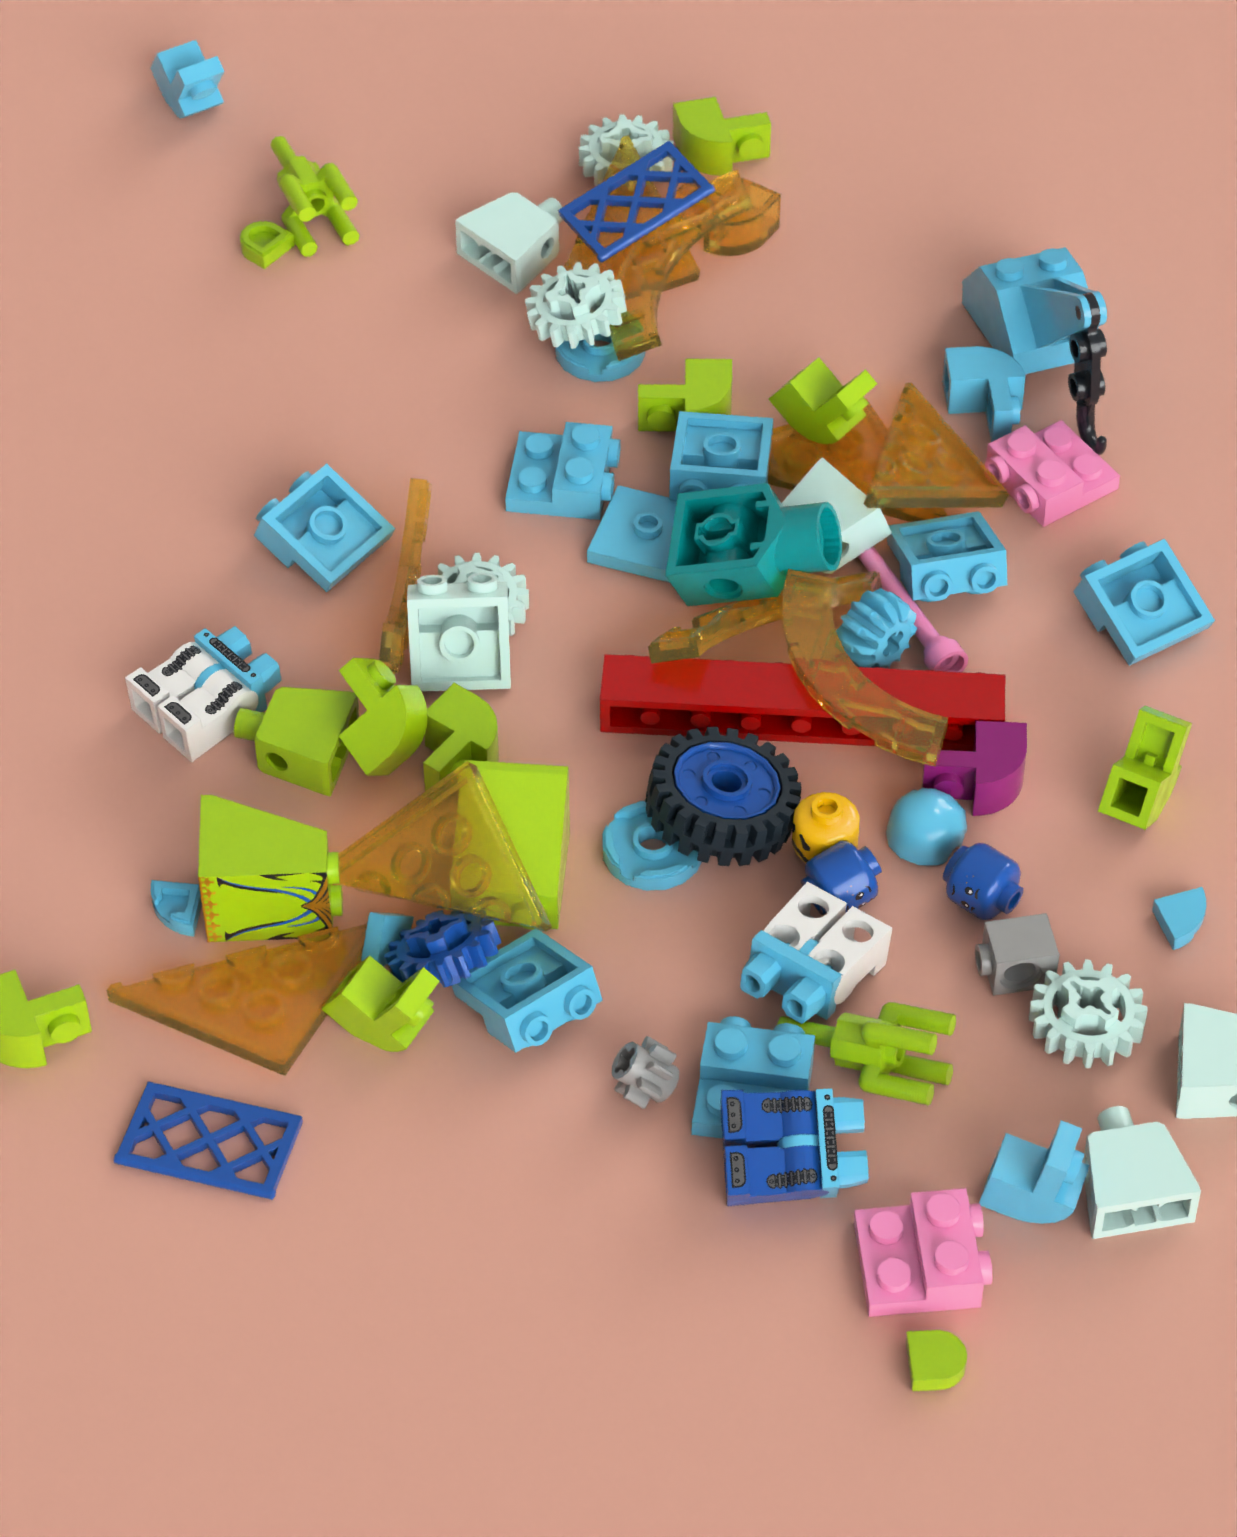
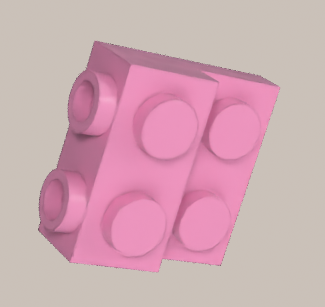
[985,420,1120,527]
[854,1188,992,1317]

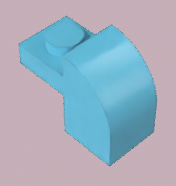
[150,40,224,119]
[942,346,1026,442]
[979,1120,1090,1224]

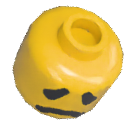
[792,792,860,863]

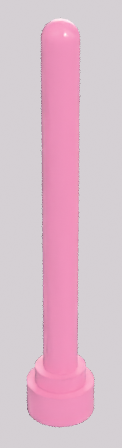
[858,546,968,672]

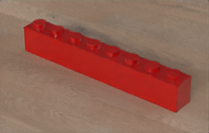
[600,654,1006,751]

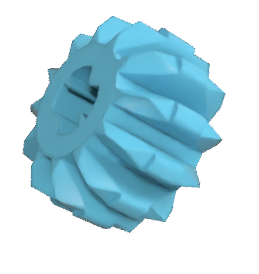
[834,588,917,669]

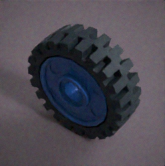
[645,727,802,866]

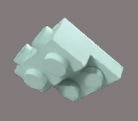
[407,573,511,692]

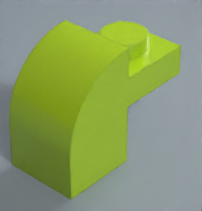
[673,96,771,176]
[768,357,878,444]
[638,359,732,431]
[338,658,428,776]
[423,683,499,804]
[1098,706,1192,830]
[321,956,439,1052]
[0,970,92,1068]

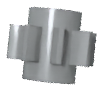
[612,1036,679,1109]

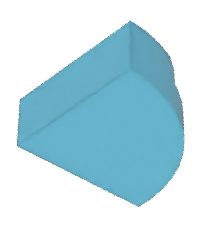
[151,880,202,937]
[1152,887,1207,950]
[361,912,414,966]

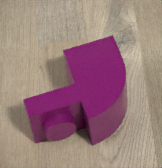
[922,721,1027,816]

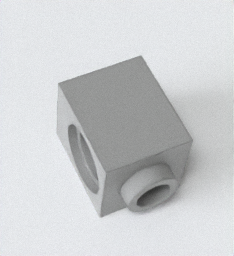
[975,913,1059,996]

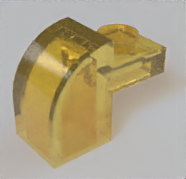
[676,178,781,256]

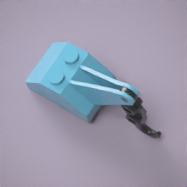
[962,247,1107,455]

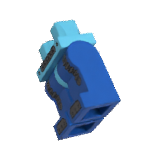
[720,1088,869,1206]

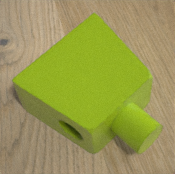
[234,687,360,796]

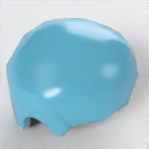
[886,788,967,865]

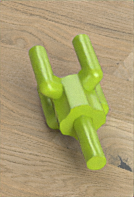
[270,136,359,257]
[777,1002,956,1105]

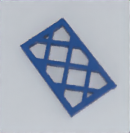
[558,141,715,263]
[114,1082,303,1200]

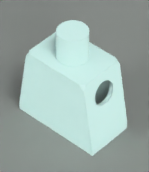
[455,192,563,294]
[782,457,892,574]
[1176,1003,1237,1119]
[1083,1106,1201,1239]

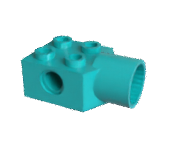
[665,483,842,606]

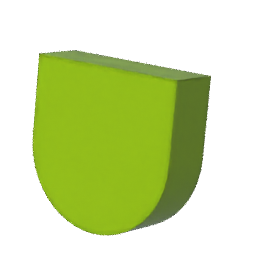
[240,221,295,269]
[906,1330,967,1391]

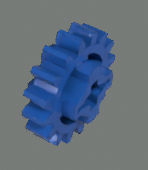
[385,907,502,988]

